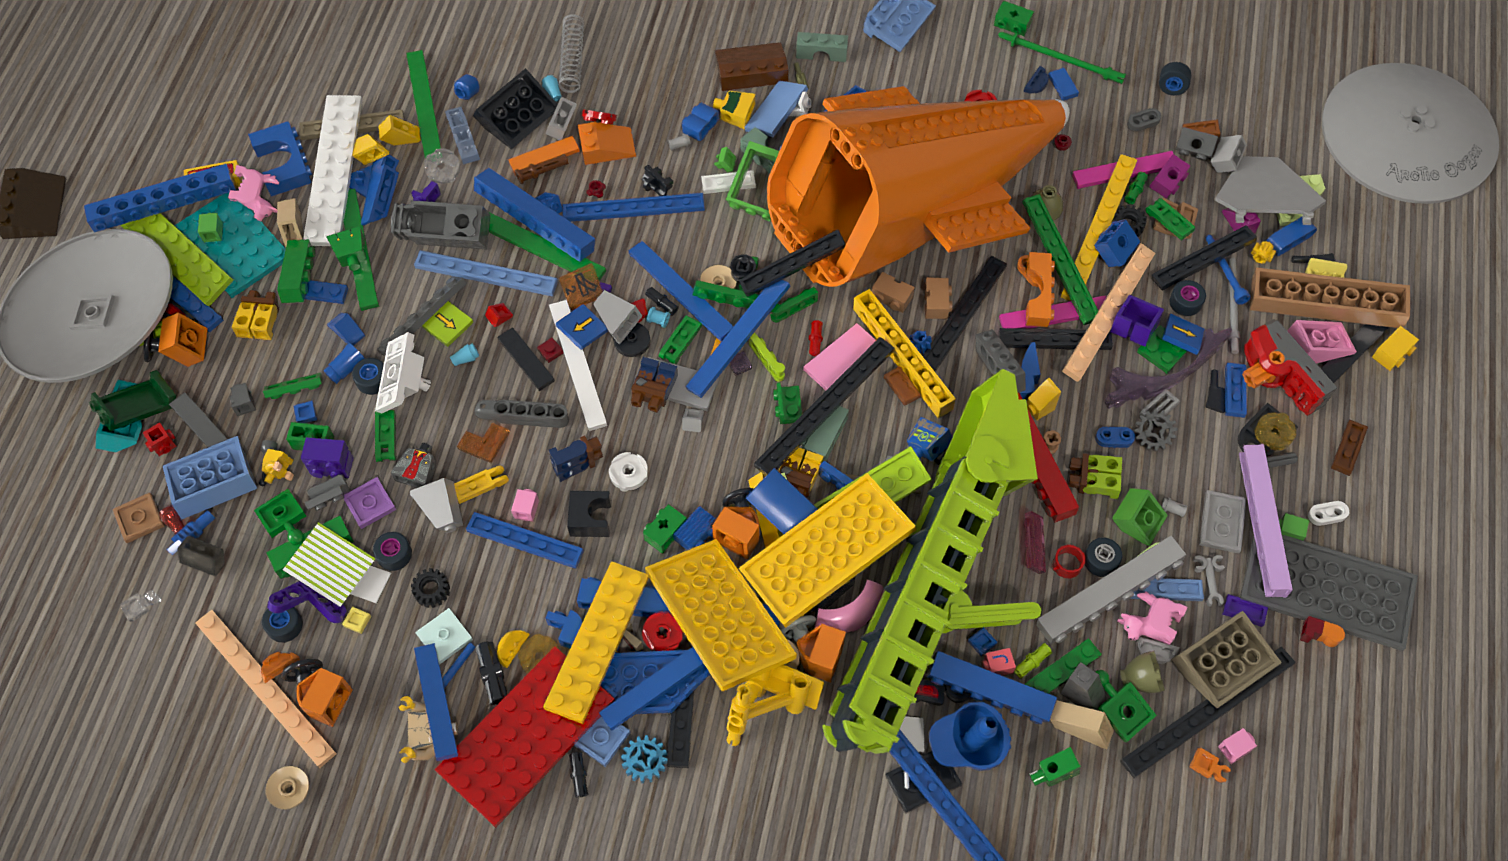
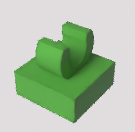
[714,147,736,172]

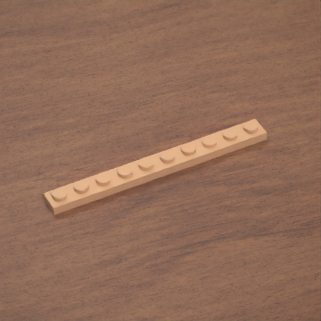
[1062,243,1155,382]
[195,610,336,768]

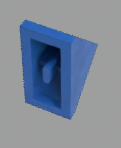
[327,313,365,346]

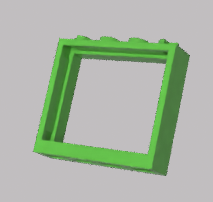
[726,141,780,221]

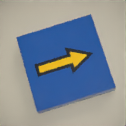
[556,304,608,350]
[1162,313,1205,355]

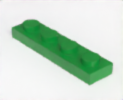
[692,280,759,308]
[1024,638,1102,694]

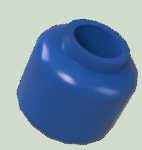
[454,74,480,100]

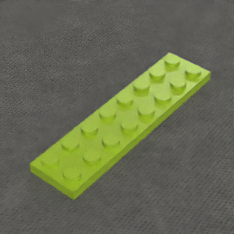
[120,213,234,307]

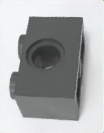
[1175,127,1218,161]

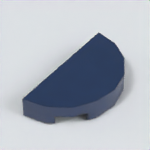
[1023,66,1049,94]

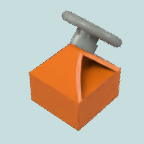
[781,615,846,683]

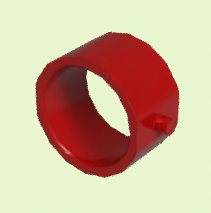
[1052,545,1085,579]

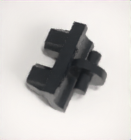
[642,165,674,196]

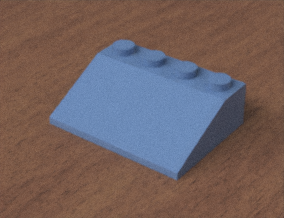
[163,436,257,519]

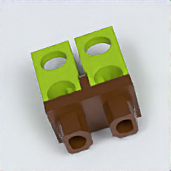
[1068,453,1122,499]

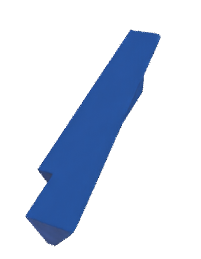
[361,155,399,226]

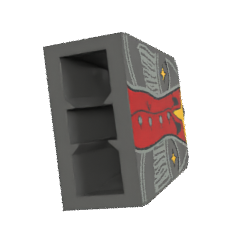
[391,443,436,488]

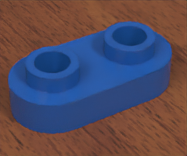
[1095,427,1135,448]

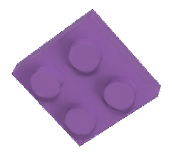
[343,477,396,529]

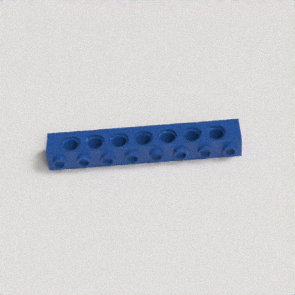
[84,163,236,233]

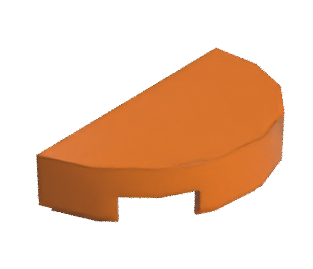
[261,652,300,683]

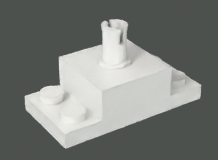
[375,332,431,414]

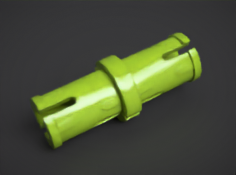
[1014,643,1052,679]

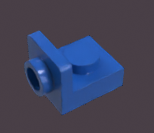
[535,192,563,214]

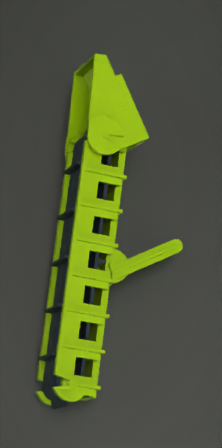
[822,369,1041,754]

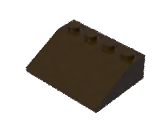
[0,168,66,239]

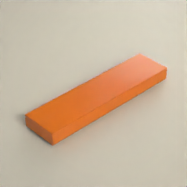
[508,136,580,176]

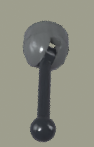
[259,440,278,487]

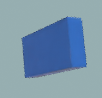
[1048,68,1079,101]

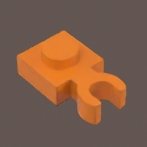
[1189,748,1231,783]

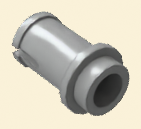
[668,133,691,151]
[1160,497,1187,517]

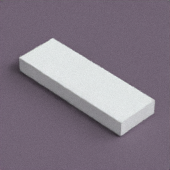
[701,170,756,194]

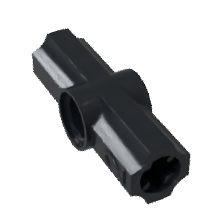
[476,641,507,705]

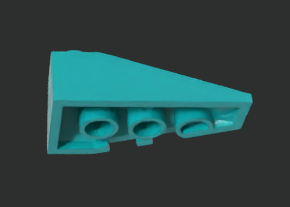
[95,379,142,452]

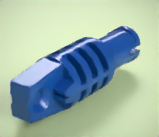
[166,510,215,555]

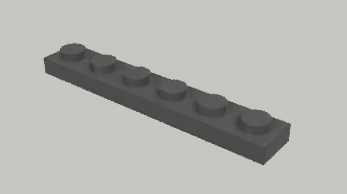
[377,277,467,356]

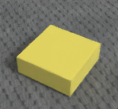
[342,607,371,634]

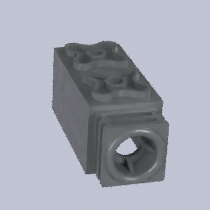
[391,201,491,250]

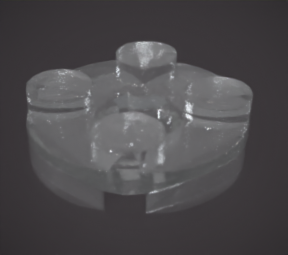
[424,148,460,183]

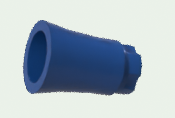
[323,342,365,384]

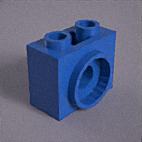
[1094,220,1140,267]

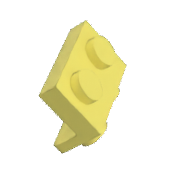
[1305,258,1347,278]

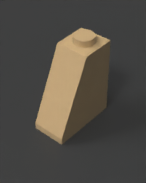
[277,198,304,247]
[1050,700,1114,749]

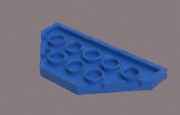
[600,650,710,714]

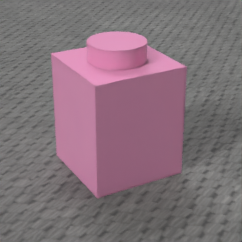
[511,489,539,522]
[1218,728,1257,764]

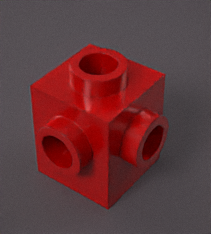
[143,423,177,457]

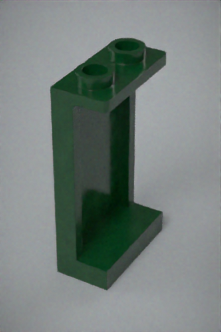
[89,370,176,431]

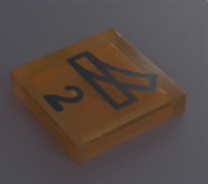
[559,263,603,311]

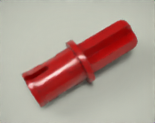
[808,320,823,357]

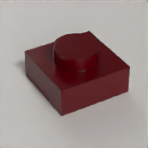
[537,337,564,363]

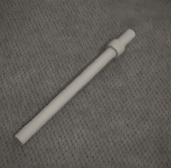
[1229,258,1241,354]

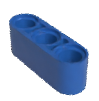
[1266,216,1317,256]

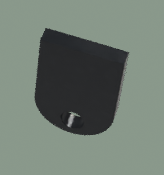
[1238,403,1298,457]

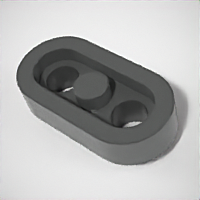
[1127,108,1161,131]

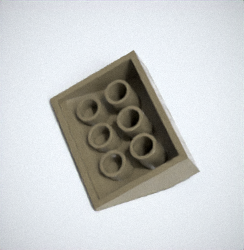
[1171,611,1282,708]

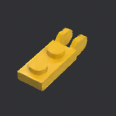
[454,465,509,504]

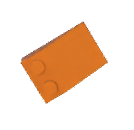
[578,122,636,165]

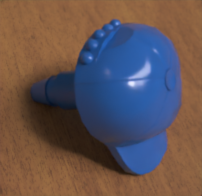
[929,702,1012,771]

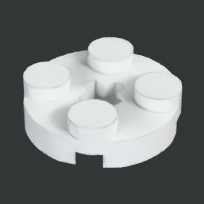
[609,452,648,492]

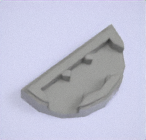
[1137,637,1180,664]

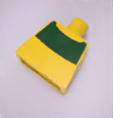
[713,91,755,129]

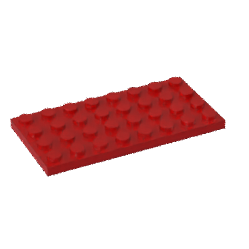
[434,646,615,828]

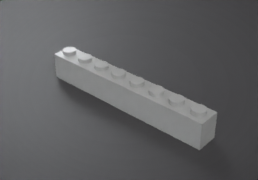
[1036,536,1186,645]

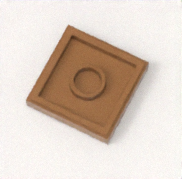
[113,493,165,543]

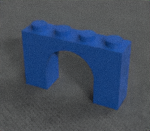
[248,121,312,196]

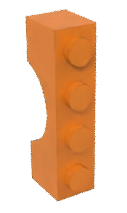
[1026,252,1055,327]

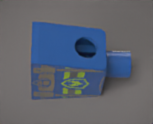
[907,417,953,461]

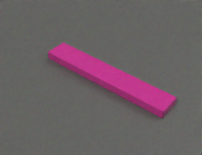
[1072,151,1173,189]
[999,295,1106,329]

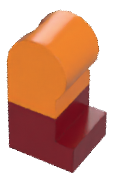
[1300,616,1345,647]

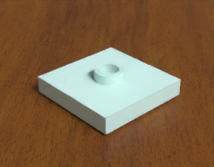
[415,608,473,665]

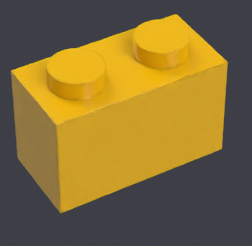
[1372,326,1419,371]

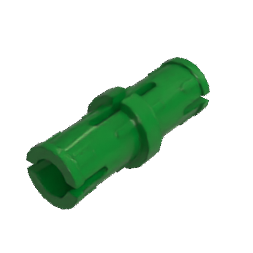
[1124,172,1148,205]

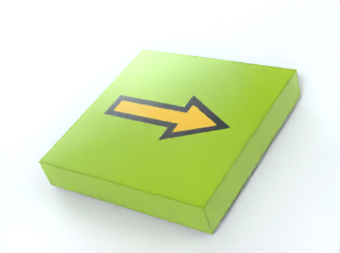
[421,301,474,347]

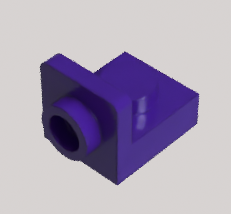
[411,181,441,202]

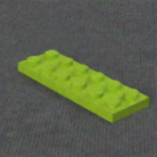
[814,446,932,509]

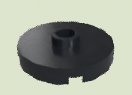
[613,323,651,357]

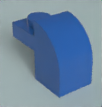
[545,610,583,649]

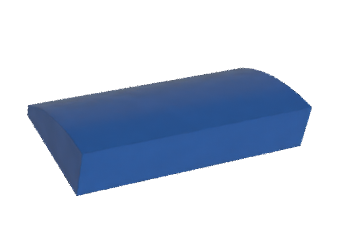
[746,468,818,534]

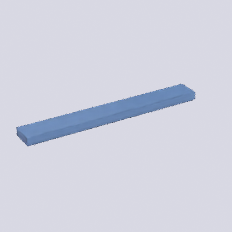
[414,250,558,297]

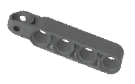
[475,400,569,428]

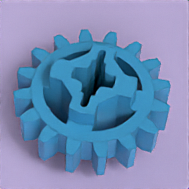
[621,735,668,783]

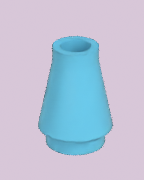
[542,75,562,102]
[450,343,479,366]

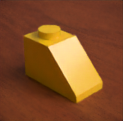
[379,115,421,146]
[352,134,389,165]
[1027,378,1061,420]

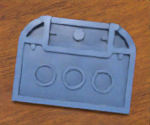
[863,0,936,53]

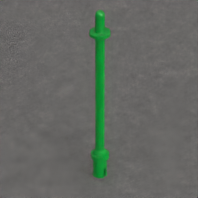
[998,32,1126,84]

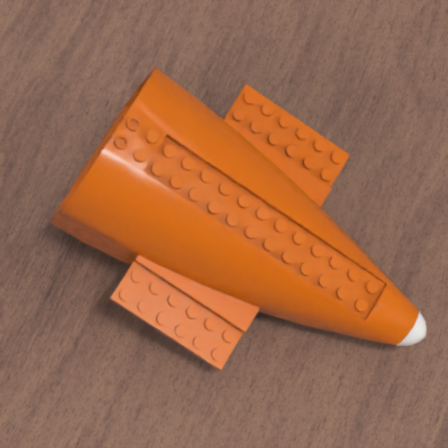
[767,86,1069,287]

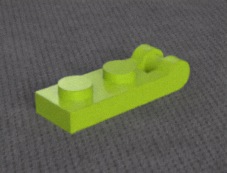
[749,333,785,382]

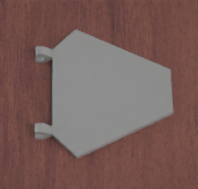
[1215,156,1326,225]

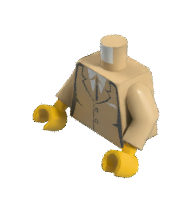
[399,696,458,763]

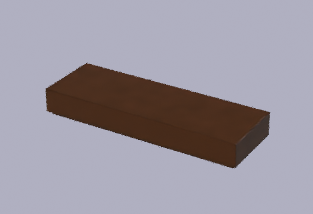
[1331,419,1368,476]

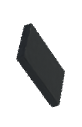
[885,751,962,814]

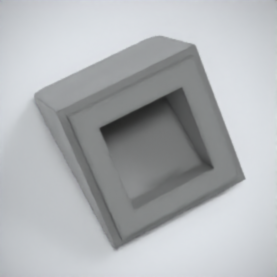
[682,408,704,432]

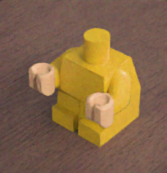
[262,449,294,484]

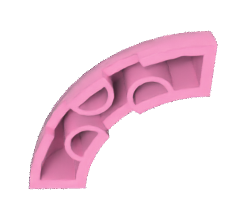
[815,580,885,633]

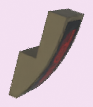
[622,622,643,652]

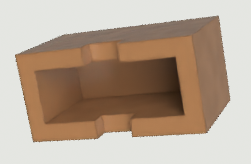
[872,272,915,313]
[925,278,952,319]

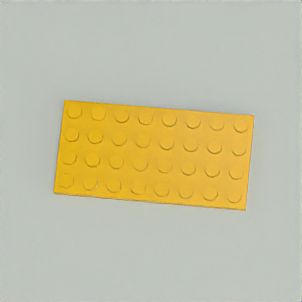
[739,473,917,628]
[645,539,797,692]

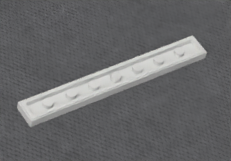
[549,300,607,431]

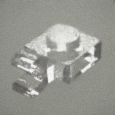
[120,590,161,622]

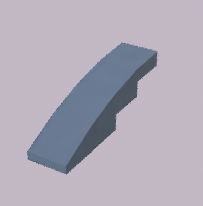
[445,107,480,165]

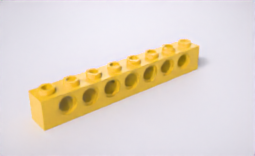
[853,289,956,418]

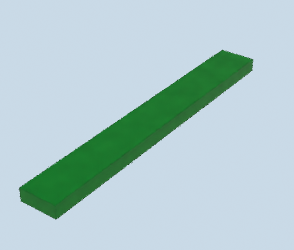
[406,50,443,161]
[343,188,379,311]
[1022,194,1099,325]
[489,212,606,283]

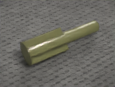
[794,62,809,89]

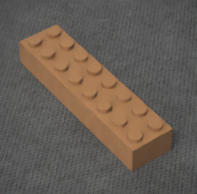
[1250,267,1410,328]

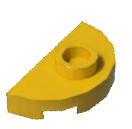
[497,630,530,668]

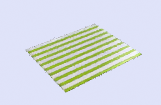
[283,522,375,607]

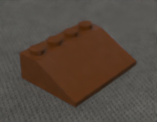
[715,42,789,91]

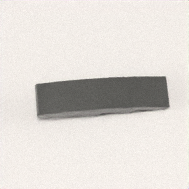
[169,393,228,448]

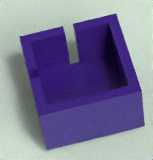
[1110,294,1164,346]
[301,438,354,478]

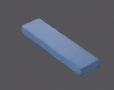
[1130,578,1204,601]

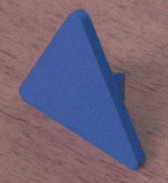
[349,165,372,197]

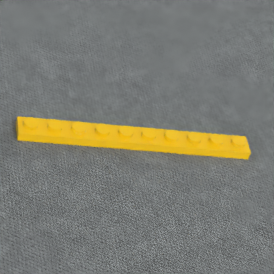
[1061,154,1137,302]

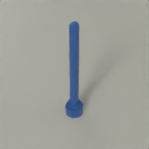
[1206,235,1251,305]

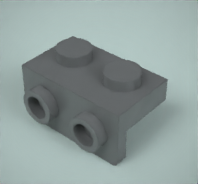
[304,474,350,511]

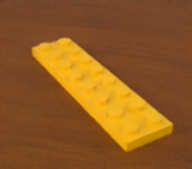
[543,561,649,724]

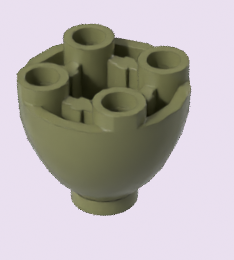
[1032,185,1063,221]
[1120,651,1165,693]

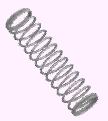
[558,14,584,93]

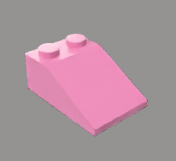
[1287,320,1356,363]

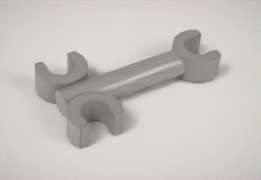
[1193,555,1225,607]

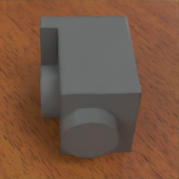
[229,383,256,416]

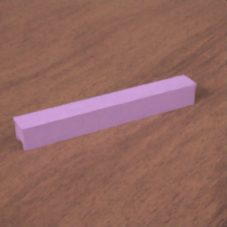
[1239,444,1292,598]

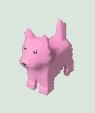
[228,165,279,221]
[1118,591,1188,645]

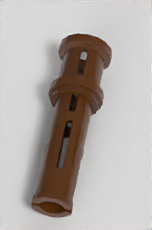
[515,154,569,184]

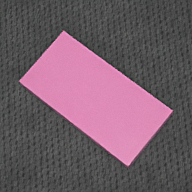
[803,323,876,391]

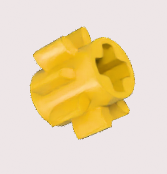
[1251,241,1276,264]

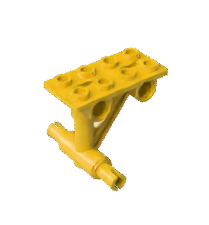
[727,665,824,746]

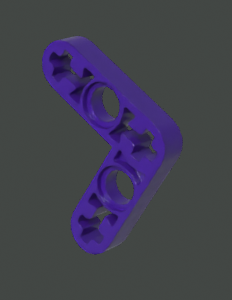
[267,581,347,623]

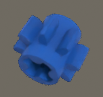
[910,330,932,354]

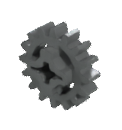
[1134,409,1178,451]

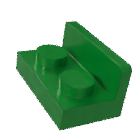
[773,382,802,424]

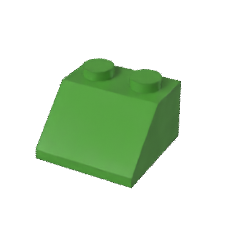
[1112,489,1168,546]

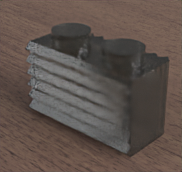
[177,535,225,576]

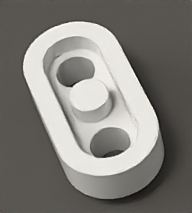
[1308,501,1349,526]

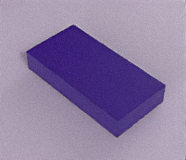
[1222,594,1268,627]

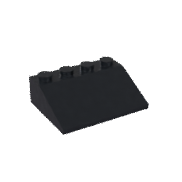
[473,68,558,150]

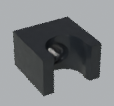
[567,491,612,537]

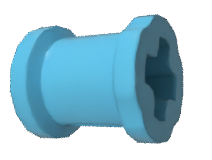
[647,307,670,328]

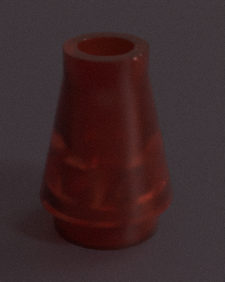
[159,505,184,534]

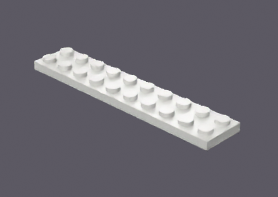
[303,95,362,246]

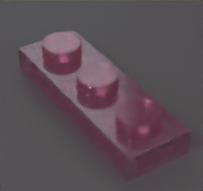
[1024,511,1046,574]

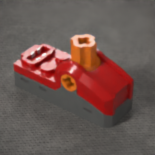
[1242,319,1337,416]

